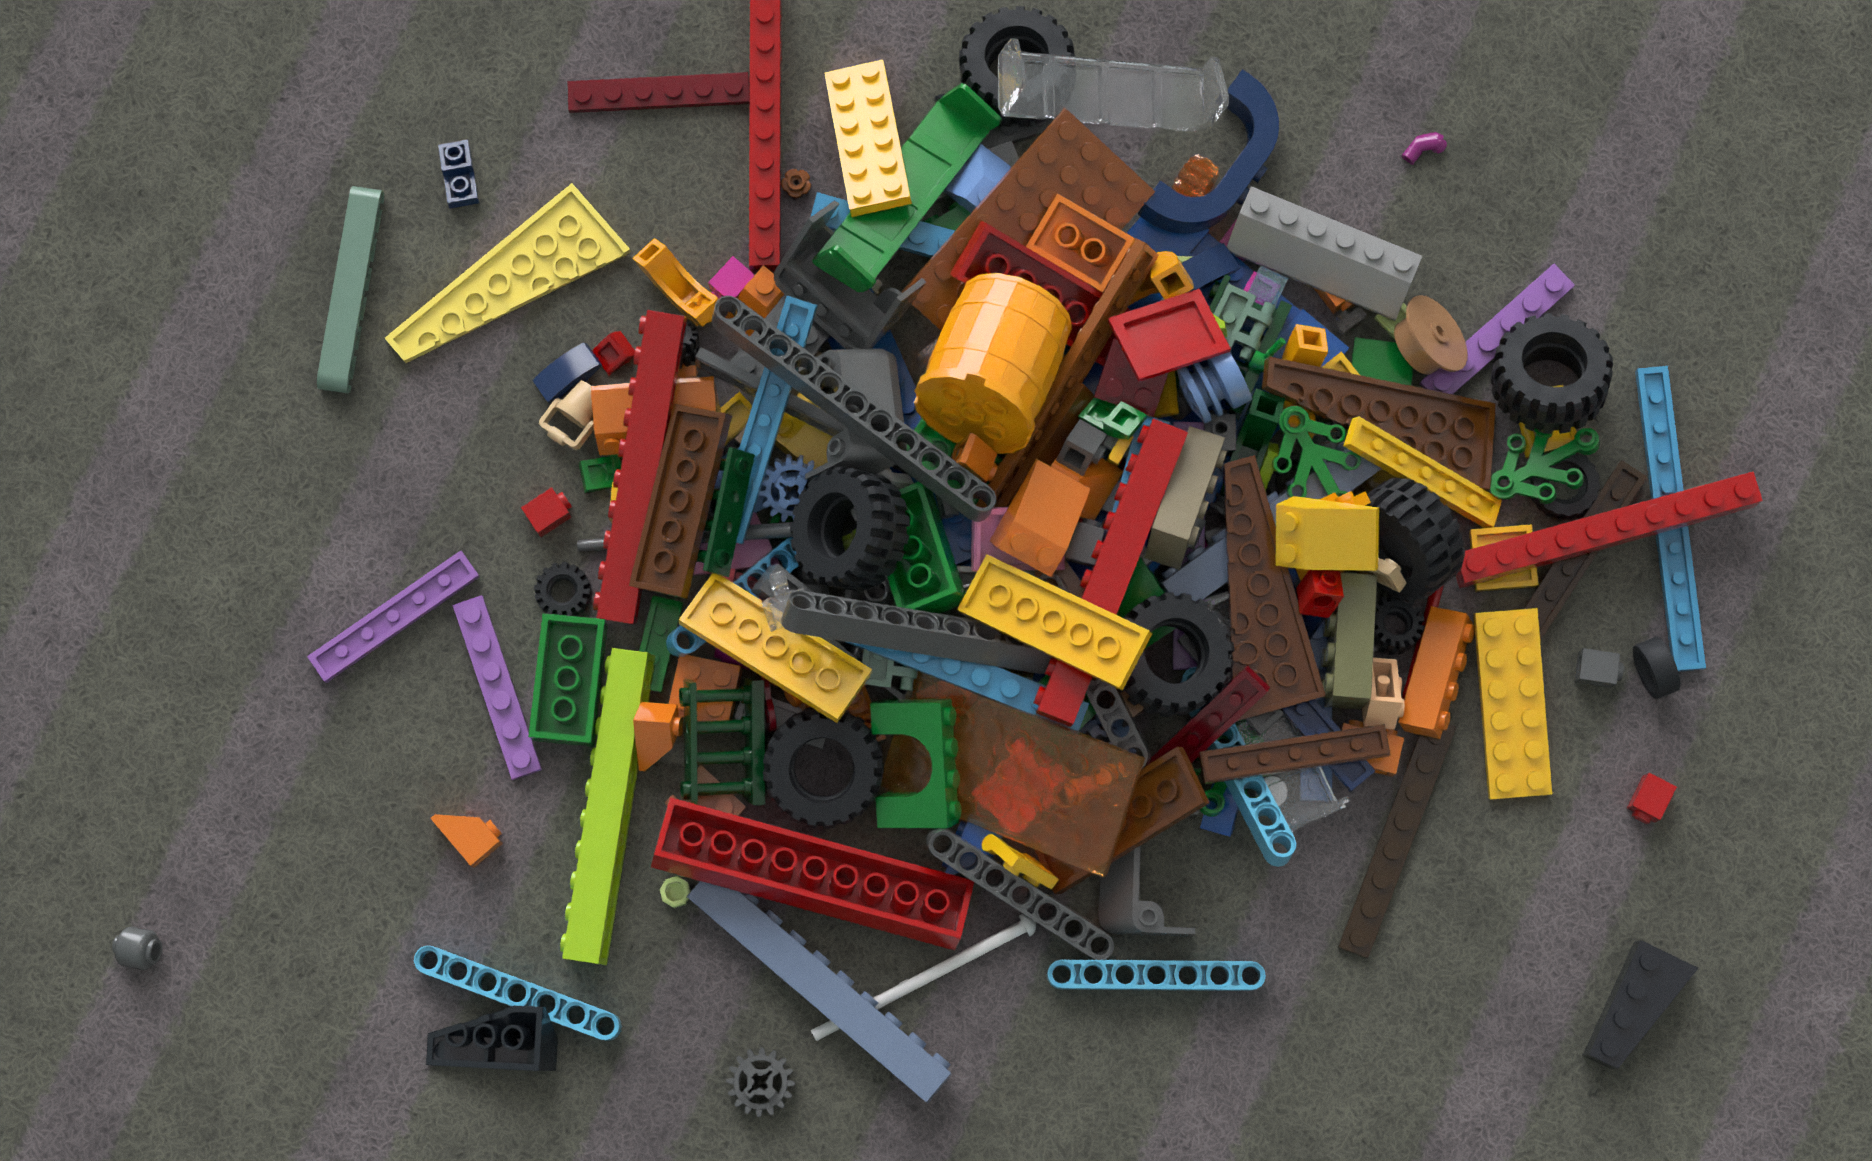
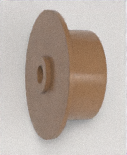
[1394,295,1468,375]

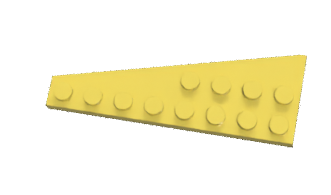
[385,183,631,363]

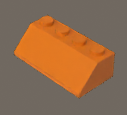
[591,376,721,456]

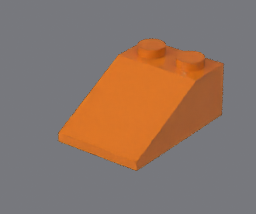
[1026,193,1136,293]
[989,459,1090,577]

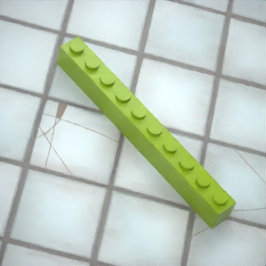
[560,648,656,965]

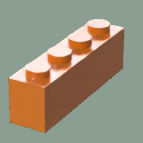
[1398,606,1475,739]

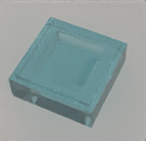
[1248,266,1288,306]

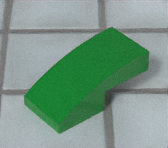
[1078,397,1147,440]
[579,454,623,493]

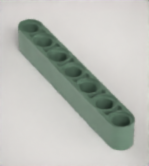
[317,186,384,393]

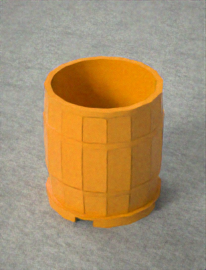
[914,273,1072,454]

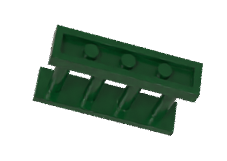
[1175,274,1292,420]
[696,447,755,577]
[679,676,765,805]

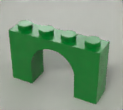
[870,699,962,828]

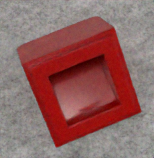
[592,331,635,375]

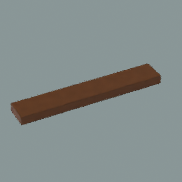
[995,381,1094,507]
[1199,724,1391,784]

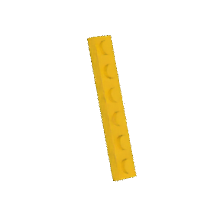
[1343,416,1502,528]

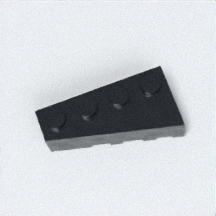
[1582,940,1698,1069]

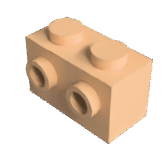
[1362,658,1405,730]

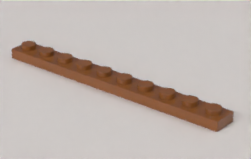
[976,239,1159,507]

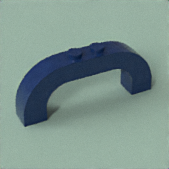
[1138,69,1279,233]

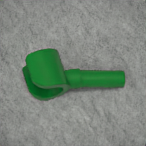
[1248,338,1286,372]

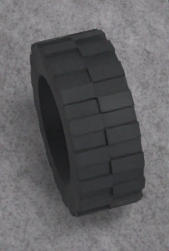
[1530,452,1600,520]

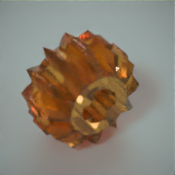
[1172,154,1219,197]

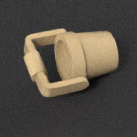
[539,380,594,450]

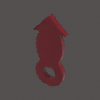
[757,673,777,732]

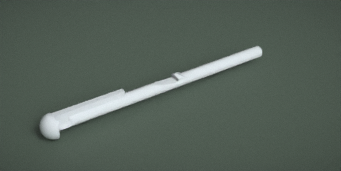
[811,914,1036,1041]

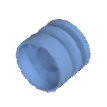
[1176,352,1252,424]

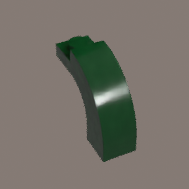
[1219,389,1285,496]

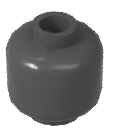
[112,926,162,970]

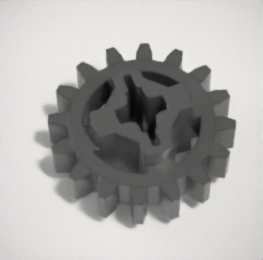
[726,1047,795,1117]

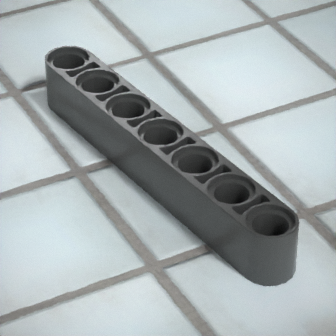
[1038,574,1151,771]
[926,828,1114,960]

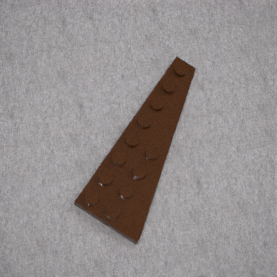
[1262,356,1496,491]
[1223,455,1326,722]

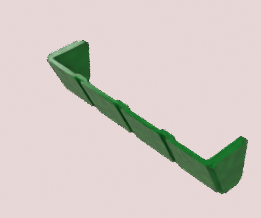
[812,83,1002,293]

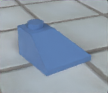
[943,143,1012,213]

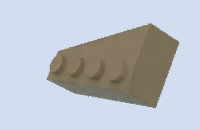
[1144,426,1227,570]

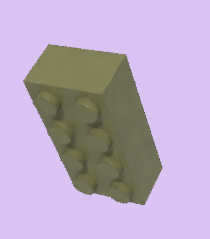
[1321,572,1377,710]

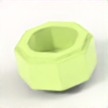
[660,876,691,908]

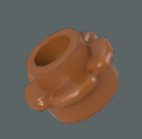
[781,169,811,198]

